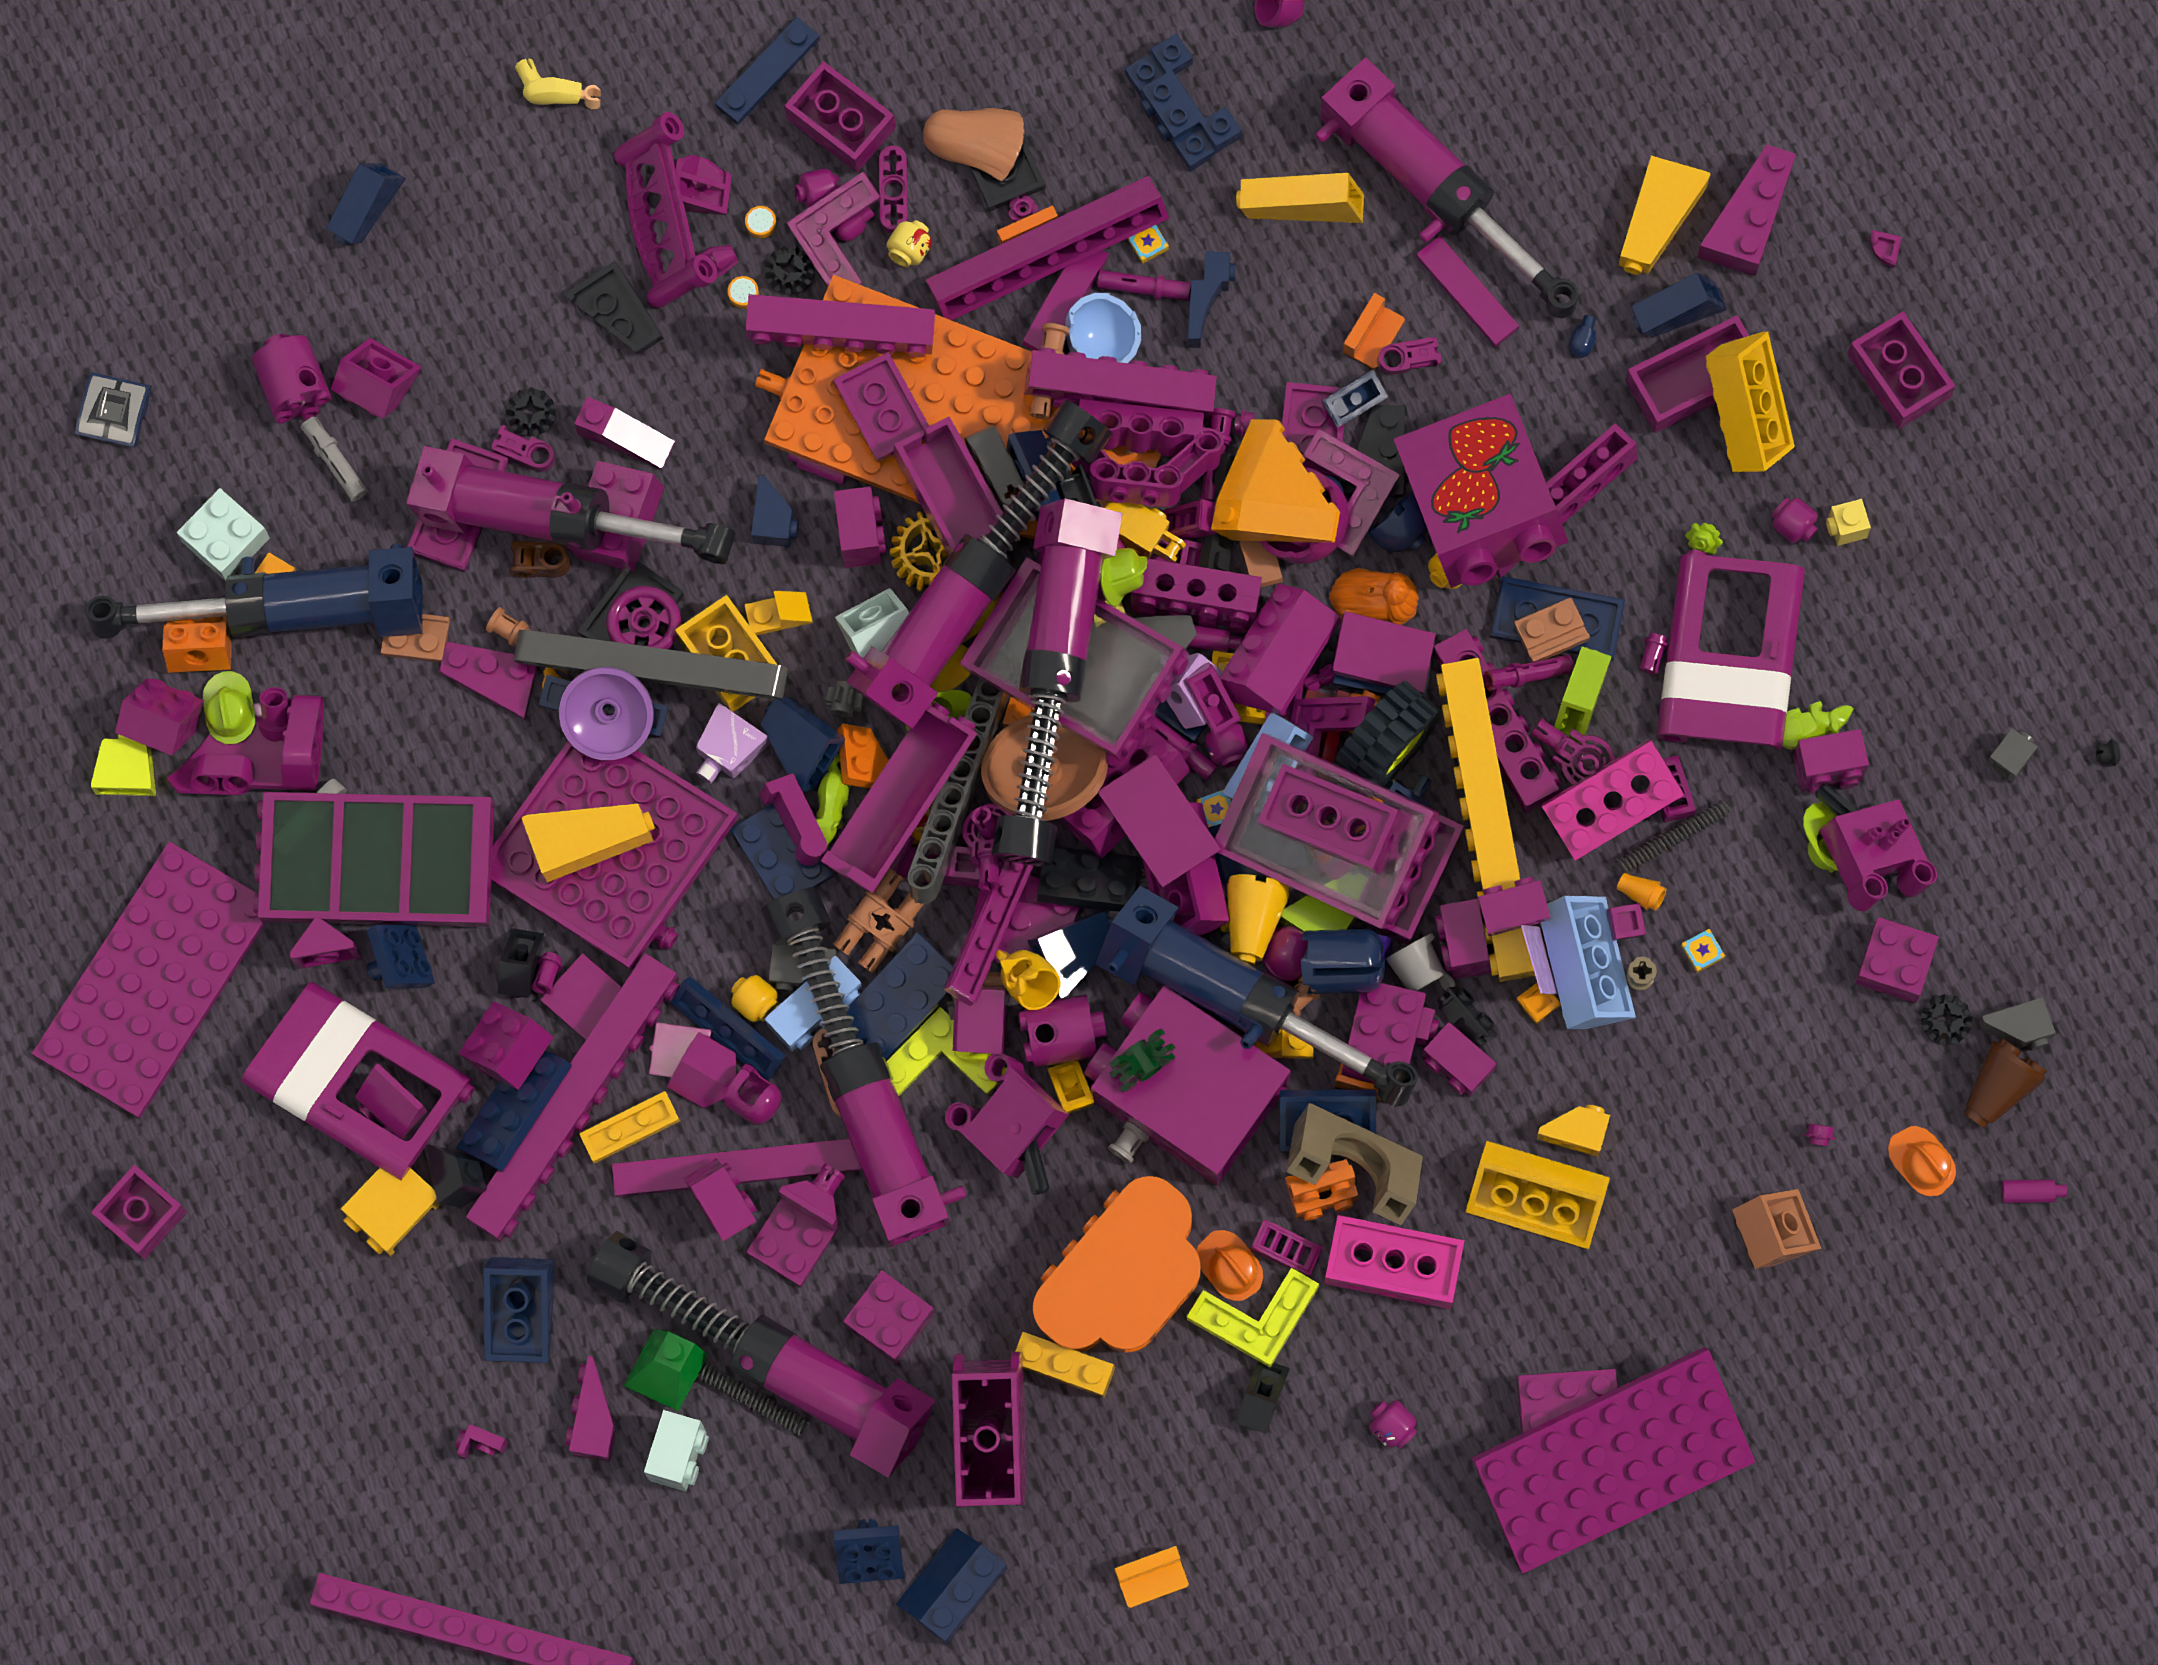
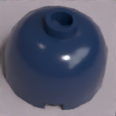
[1367,492,1427,552]

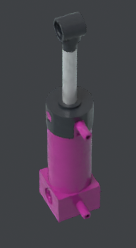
[1315,57,1579,319]
[406,446,736,565]

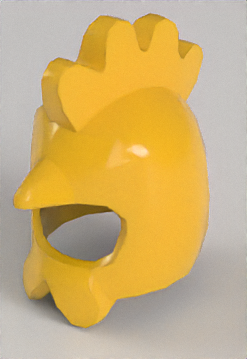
[995,949,1061,1010]

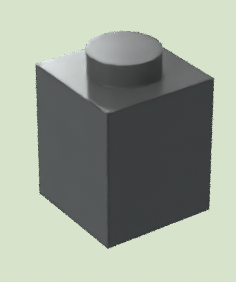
[1986,728,2038,783]

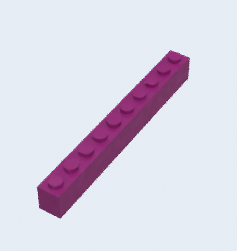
[466,953,680,1242]
[310,1573,635,1665]

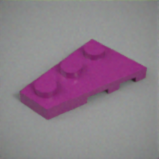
[440,642,538,720]

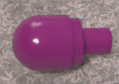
[835,207,875,242]

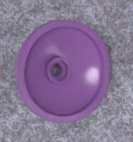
[559,667,654,760]

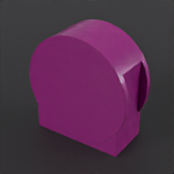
[952,1352,1027,1508]

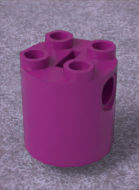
[251,333,332,424]
[1018,994,1107,1068]

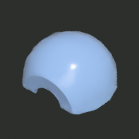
[1065,293,1141,363]

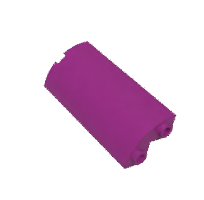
[821,702,977,893]

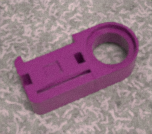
[1377,337,1441,375]
[492,425,555,472]

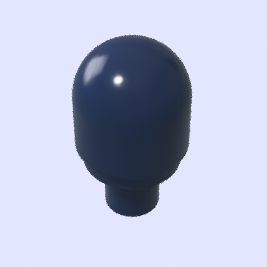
[1569,315,1596,358]

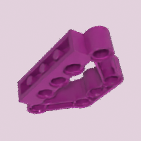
[1053,399,1224,507]

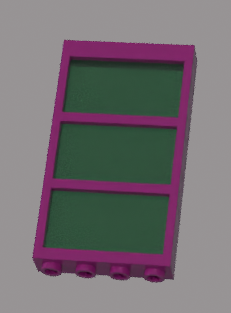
[253,792,495,927]

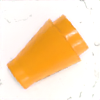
[1617,873,1666,911]

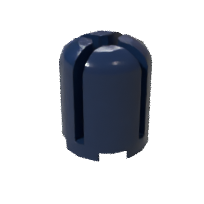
[1301,929,1385,994]

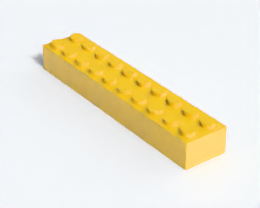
[1436,658,1535,982]

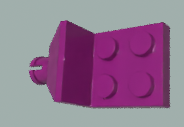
[746,1163,846,1287]

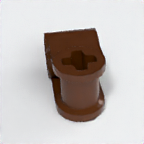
[509,541,571,578]

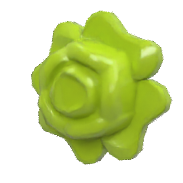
[1685,523,1723,555]

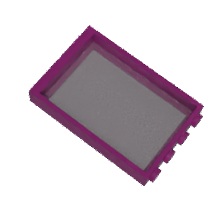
[960,557,1189,762]
[1215,733,1440,929]

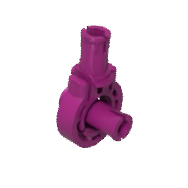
[1530,718,1615,784]
[962,804,1013,891]

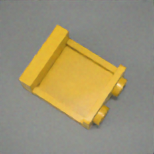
[341,1168,440,1257]

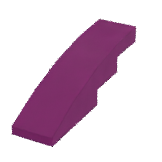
[1022,250,1109,350]

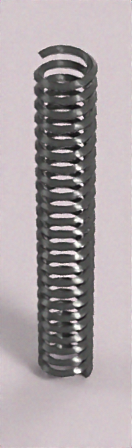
[1615,800,1731,874]
[696,1363,810,1436]

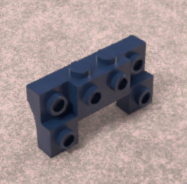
[1125,33,1242,172]

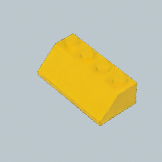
[1706,331,1795,472]
[1466,1141,1610,1249]

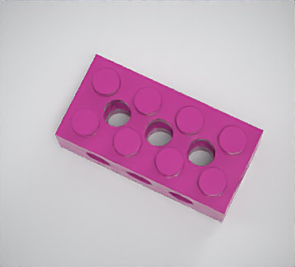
[1542,738,1684,861]
[1324,1215,1465,1310]

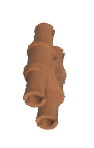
[832,868,924,974]

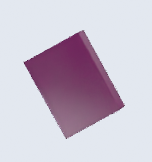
[290,916,362,969]
[952,985,1009,1054]

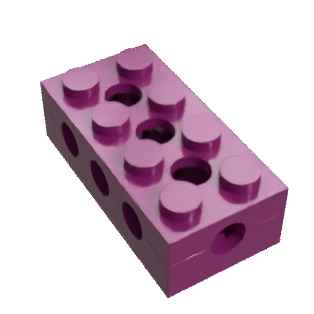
[1131,558,1262,633]
[1058,728,1190,858]
[1257,764,1405,875]

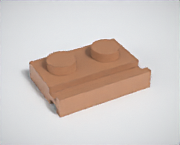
[1514,597,1590,662]
[381,614,450,663]

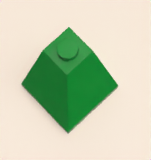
[624,1329,708,1412]

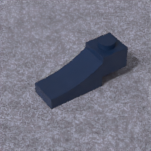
[1188,251,1236,348]

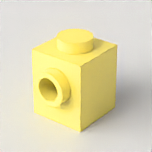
[1826,499,1871,546]

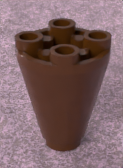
[1964,1037,2047,1129]

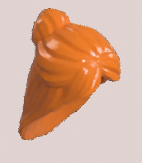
[1329,568,1419,625]

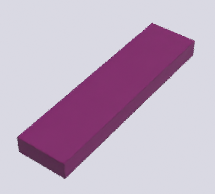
[1416,236,1519,348]

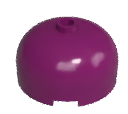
[1260,468,1349,564]

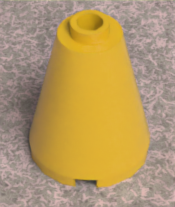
[1227,874,1290,966]

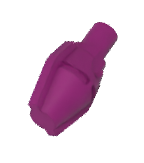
[698,245,738,277]

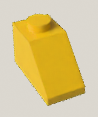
[1537,1105,1610,1157]

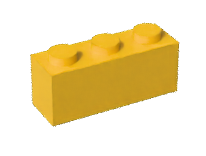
[1015,1332,1115,1397]

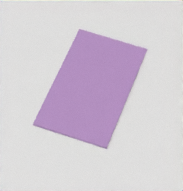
[1521,925,1558,994]

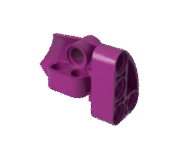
[167,687,324,795]

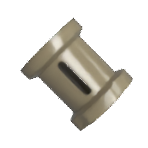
[1626,956,1657,991]

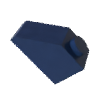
[751,476,799,547]

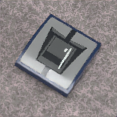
[75,372,152,447]

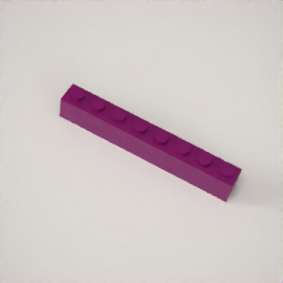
[926,176,1169,320]

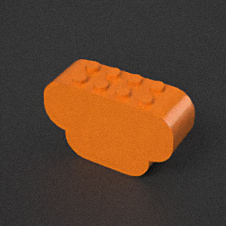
[1033,1176,1201,1352]

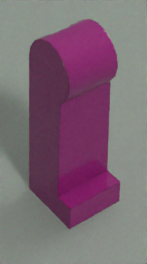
[759,773,827,866]

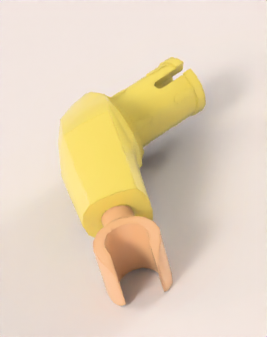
[515,58,601,109]

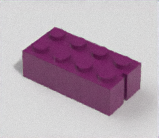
[1625,315,1749,433]
[893,416,1003,556]

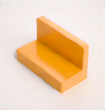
[1115,1546,1189,1608]

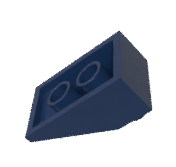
[483,1257,554,1363]

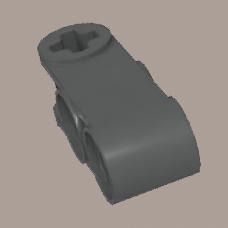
[964,424,1024,512]

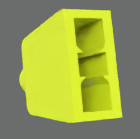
[91,734,156,796]

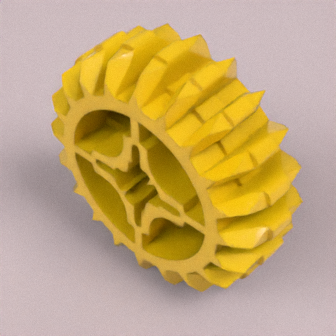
[890,512,948,592]

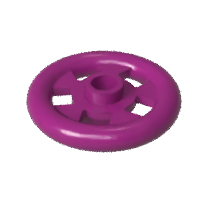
[606,586,681,649]

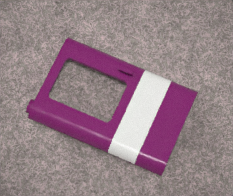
[1656,550,1805,750]
[241,981,475,1181]

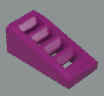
[1161,499,1217,539]
[1660,755,1696,823]
[1251,1219,1323,1277]

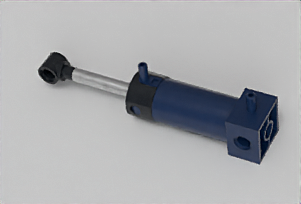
[85,543,423,639]
[1096,886,1418,1107]

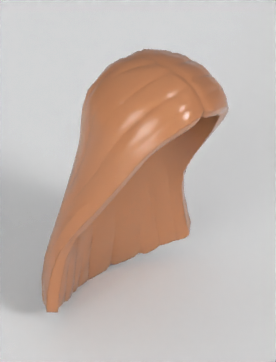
[923,108,1024,181]

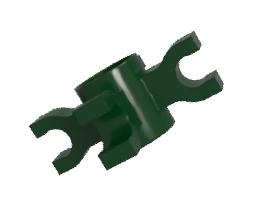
[1109,1028,1176,1093]

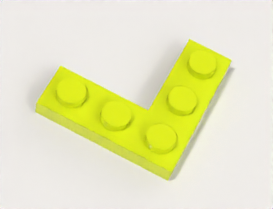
[886,1007,1007,1096]
[1187,1268,1319,1367]

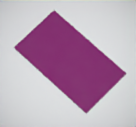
[1098,754,1221,888]

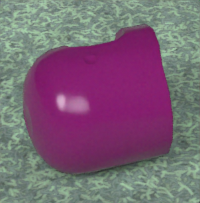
[724,1063,782,1125]

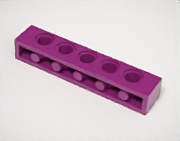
[1496,423,1638,578]
[1433,629,1561,814]

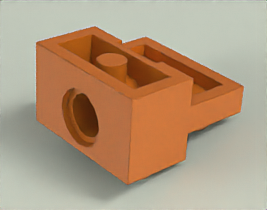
[162,616,232,673]
[1285,1159,1358,1221]

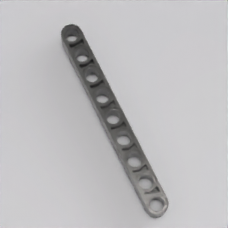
[513,629,788,700]
[908,649,1016,904]

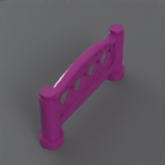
[614,112,717,308]

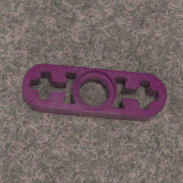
[879,145,908,234]

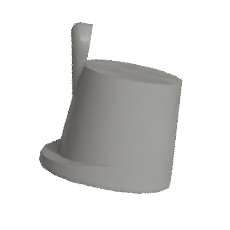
[1386,933,1455,991]

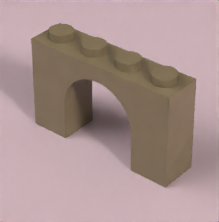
[1286,1103,1423,1225]

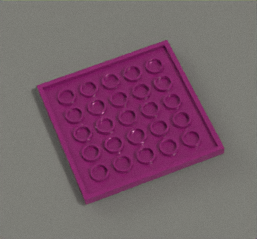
[492,741,739,970]

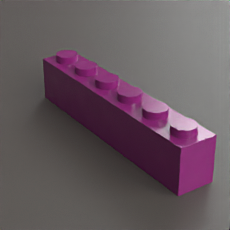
[746,294,935,357]
[1024,348,1217,420]

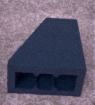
[326,163,406,246]
[1632,272,1727,338]
[761,697,845,791]
[1027,911,1112,999]

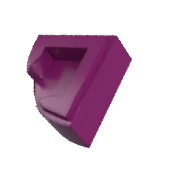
[1870,230,1902,268]

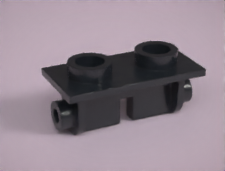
[1057,464,1102,508]
[1437,986,1497,1048]

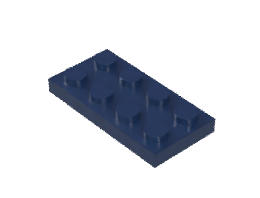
[847,932,954,1061]
[456,1050,572,1172]

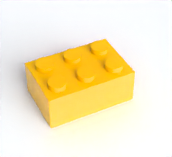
[675,595,777,712]

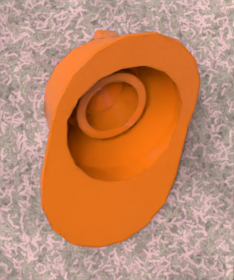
[1888,1126,1956,1196]
[1196,1230,1263,1301]

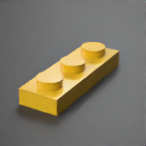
[579,1091,680,1164]

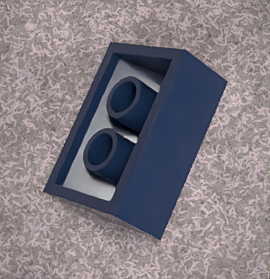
[1006,430,1076,523]
[896,1528,1008,1645]

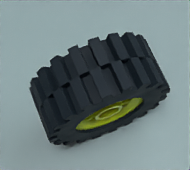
[1334,681,1443,787]

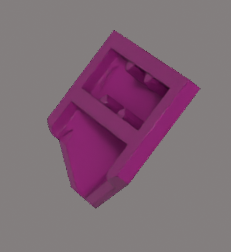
[674,155,732,215]
[667,1032,737,1108]

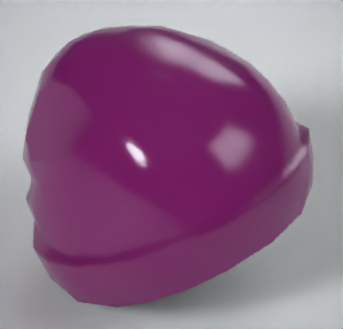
[1254,0,1305,28]
[1262,926,1308,982]

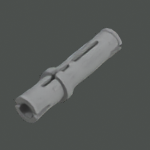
[300,416,368,502]

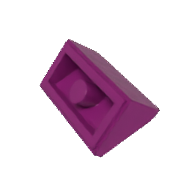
[1185,662,1241,735]

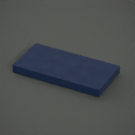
[1490,576,1625,661]

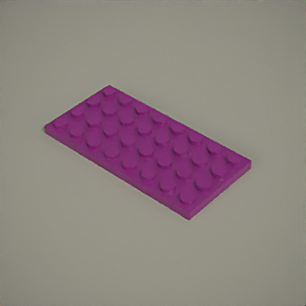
[32,841,276,1119]
[1472,1347,1755,1574]

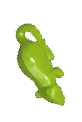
[1783,701,1854,750]
[816,754,851,852]

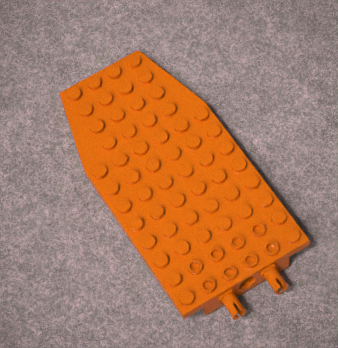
[755,274,1161,539]

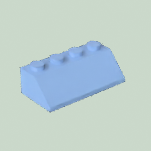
[1540,896,1636,1029]

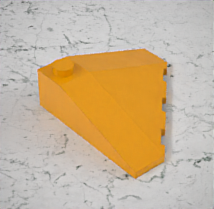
[1211,419,1340,543]

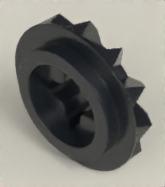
[765,246,814,294]
[506,387,556,436]
[1921,994,1973,1045]

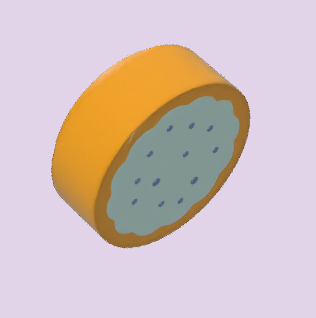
[745,206,776,238]
[728,276,759,309]

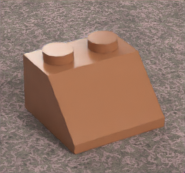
[1732,1189,1822,1269]

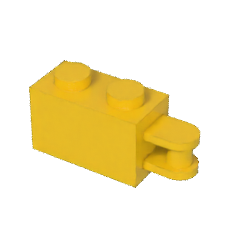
[1105,501,1186,563]

